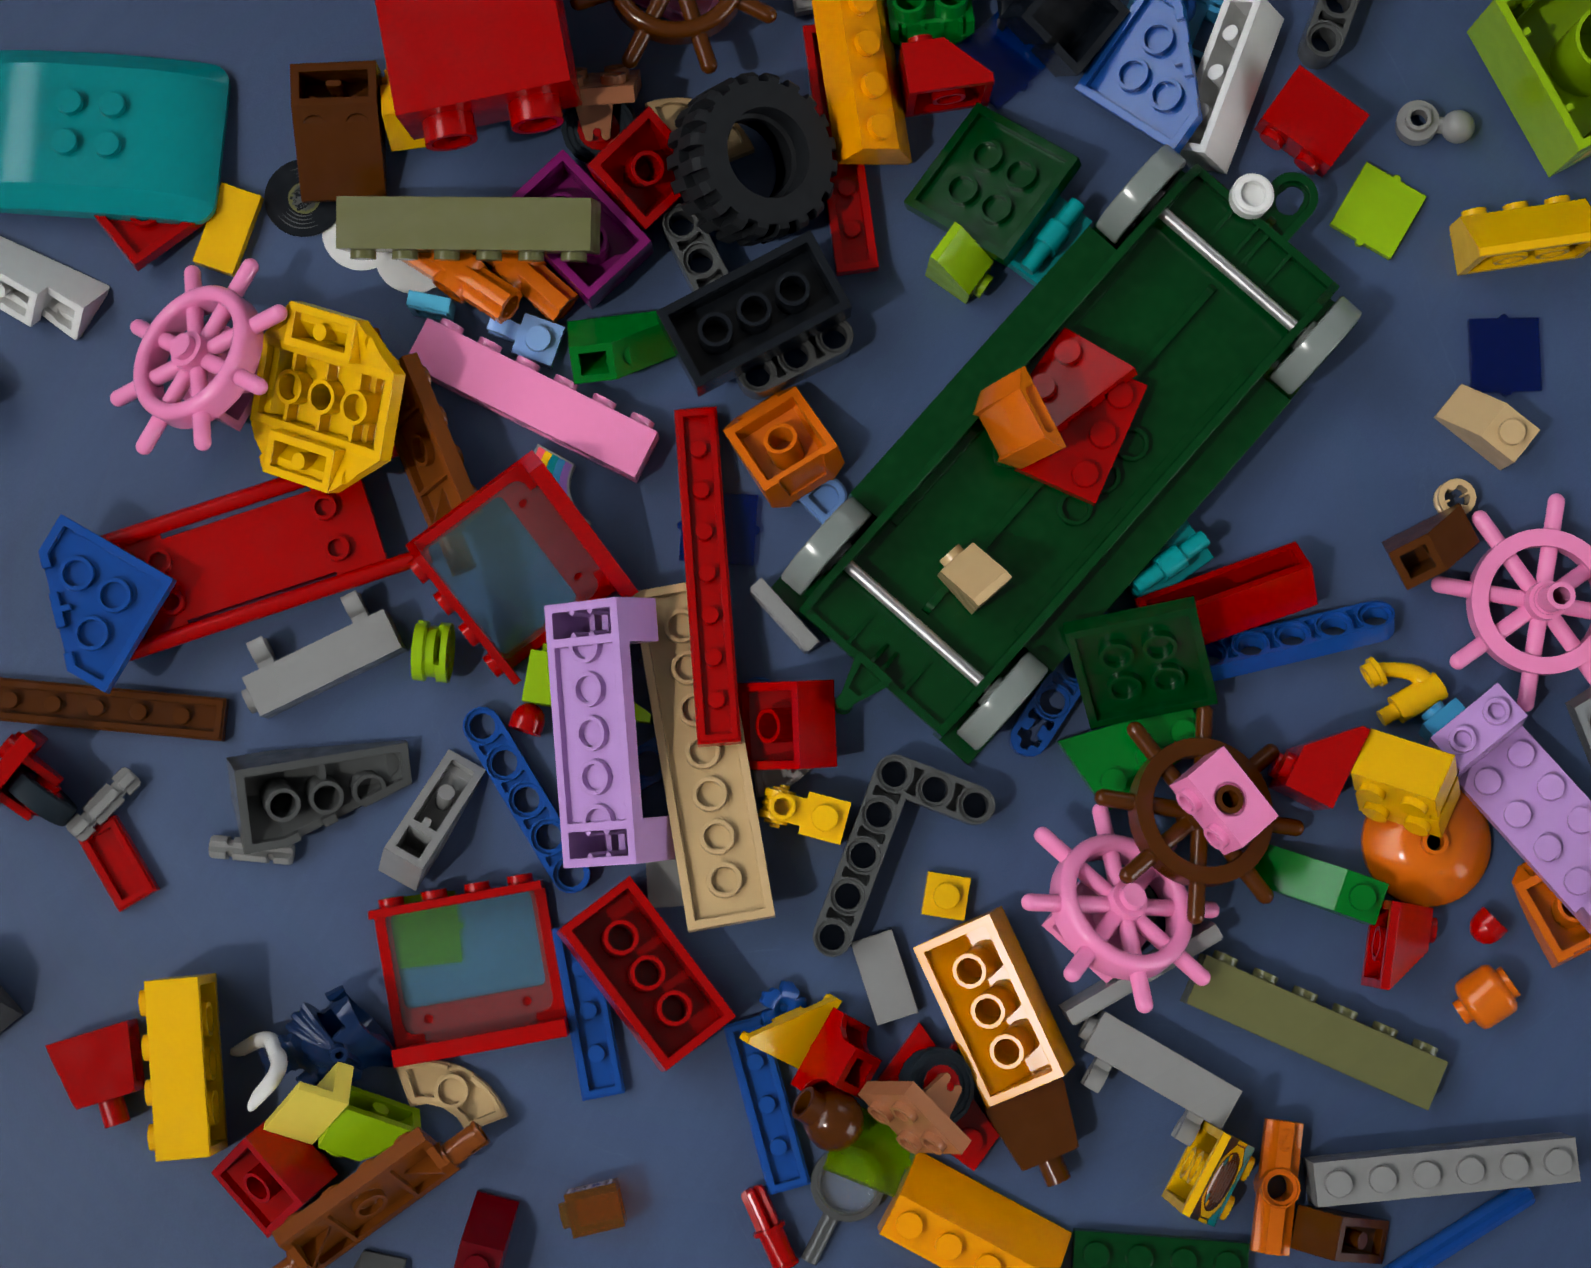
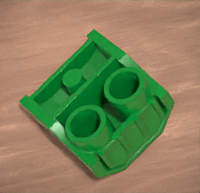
[886,0,975,46]

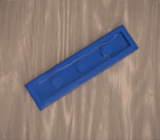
[551,927,626,1101]
[723,1014,811,1196]

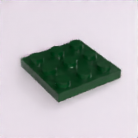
[904,102,1082,267]
[1063,596,1218,729]

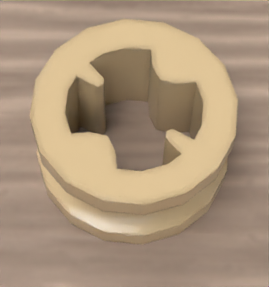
[1433,478,1477,514]

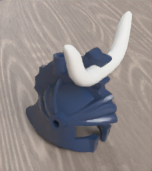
[230,985,394,1112]

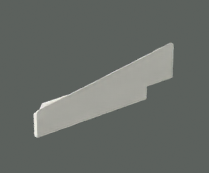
[0,236,110,341]

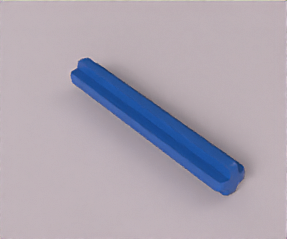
[1383,1187,1536,1268]

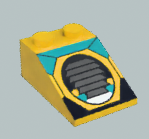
[1161,1120,1255,1227]

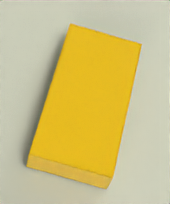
[192,182,264,277]

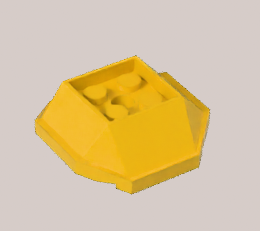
[250,301,406,493]

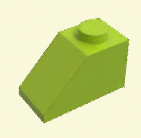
[925,222,994,304]
[318,1085,421,1162]

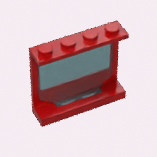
[405,450,639,685]
[367,872,570,1068]

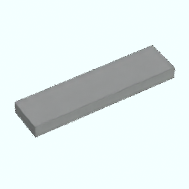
[1058,919,1223,1025]

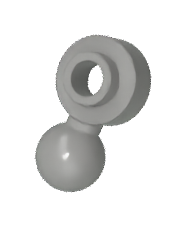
[1395,100,1475,146]

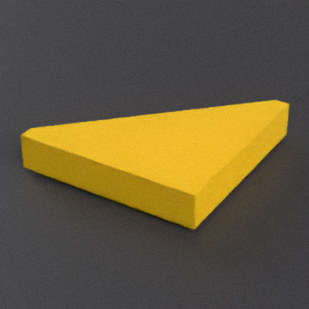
[739,993,842,1069]

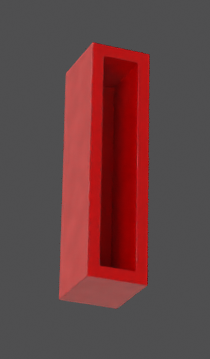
[1134,541,1318,645]

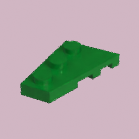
[1057,709,1213,811]

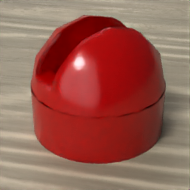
[508,703,545,737]
[1470,906,1508,944]

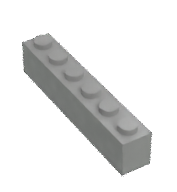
[1303,1132,1581,1208]

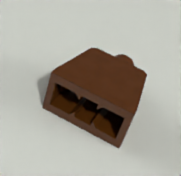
[982,1077,1079,1187]

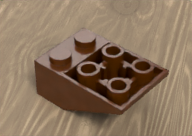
[290,60,387,203]

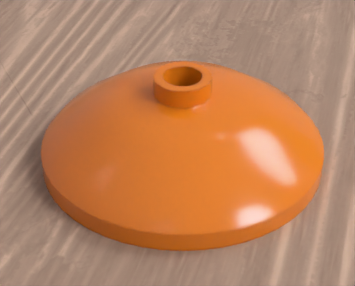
[1361,790,1491,907]

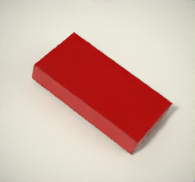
[78,815,160,912]

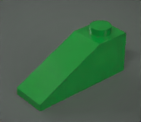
[1254,844,1389,925]

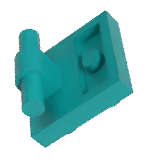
[1008,196,1093,287]
[1127,520,1214,598]

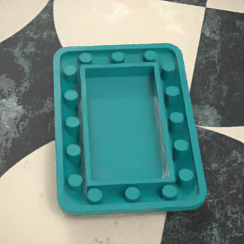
[0,50,231,225]

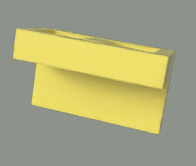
[263,1062,354,1145]

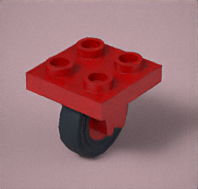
[0,728,77,826]

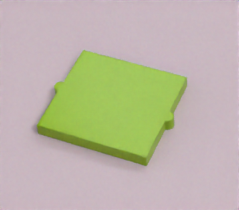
[1329,162,1427,260]

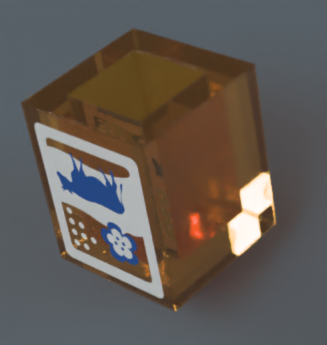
[558,1177,627,1239]

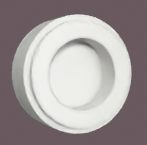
[1229,173,1274,219]

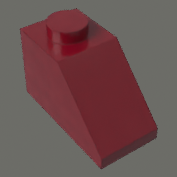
[454,1190,520,1268]

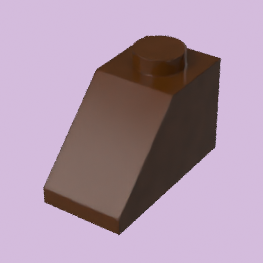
[1290,1204,1390,1264]

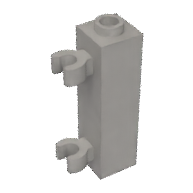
[241,590,408,719]
[1078,1010,1243,1147]

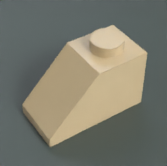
[1433,384,1540,470]
[937,542,1012,615]

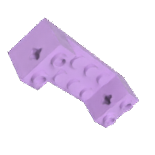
[544,597,676,868]
[1427,683,1591,935]

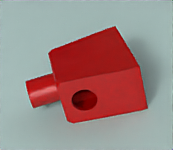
[46,1018,145,1128]

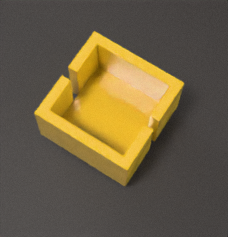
[1351,728,1461,838]

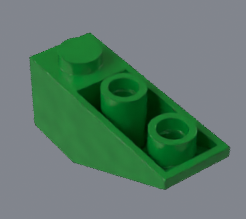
[567,311,676,384]

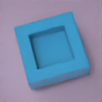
[1418,697,1466,744]

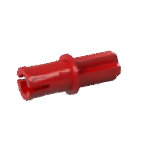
[741,1184,799,1268]

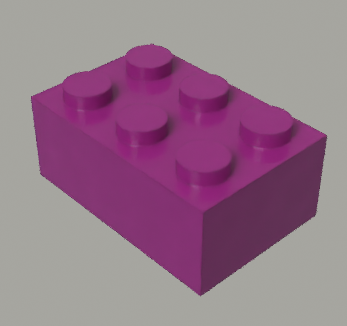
[511,149,654,310]

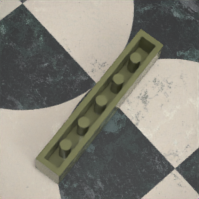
[336,196,601,262]
[1180,950,1448,1110]

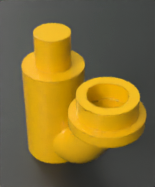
[1360,656,1448,726]

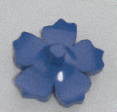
[759,980,808,1026]

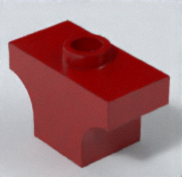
[790,1007,882,1099]

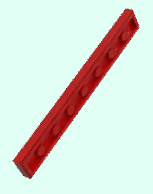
[674,406,742,747]

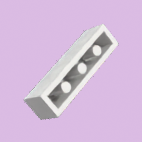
[1180,0,1284,174]

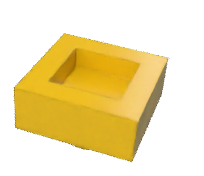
[921,871,971,921]

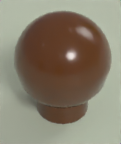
[792,1086,864,1152]

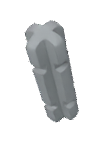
[65,767,141,842]
[208,835,295,865]

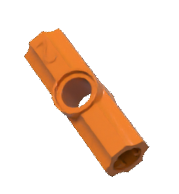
[401,253,523,324]
[475,253,579,323]
[1250,1118,1304,1256]

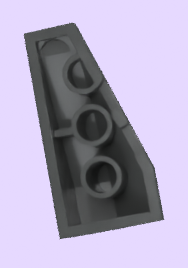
[226,740,412,854]

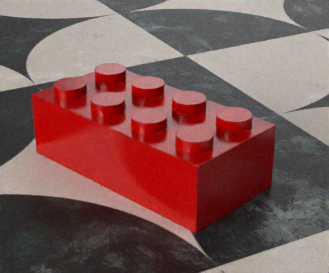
[556,876,736,1072]

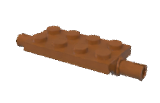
[374,328,483,576]
[271,1121,490,1268]

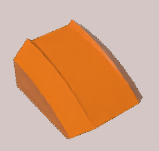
[973,366,1066,469]
[723,386,845,508]
[1511,862,1591,968]

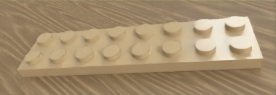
[633,582,776,933]

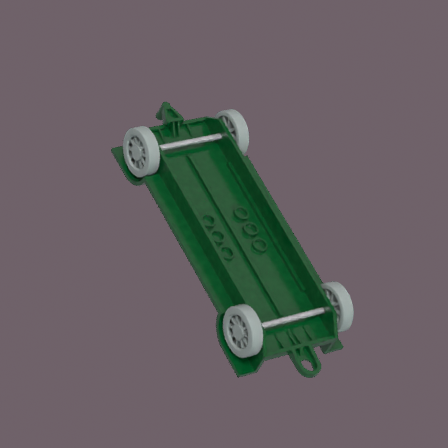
[771,144,1362,765]

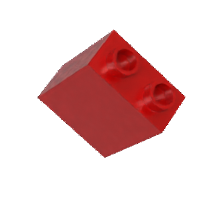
[375,0,582,151]

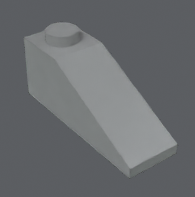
[378,749,486,891]

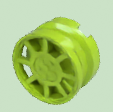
[411,620,456,683]

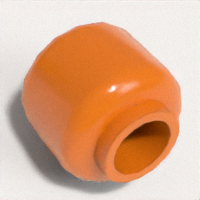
[1452,964,1521,1029]

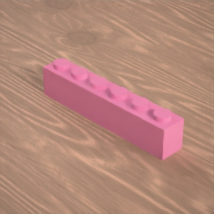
[409,317,660,483]

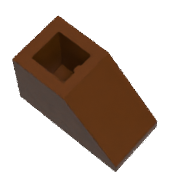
[1381,503,1480,590]

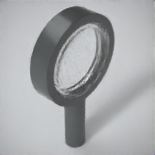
[801,1145,885,1265]

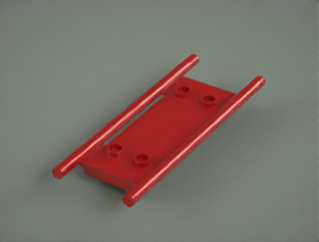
[100,442,433,661]

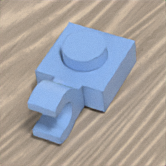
[486,313,566,369]

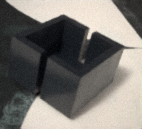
[999,0,1130,77]

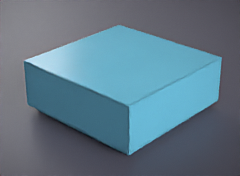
[406,290,456,321]

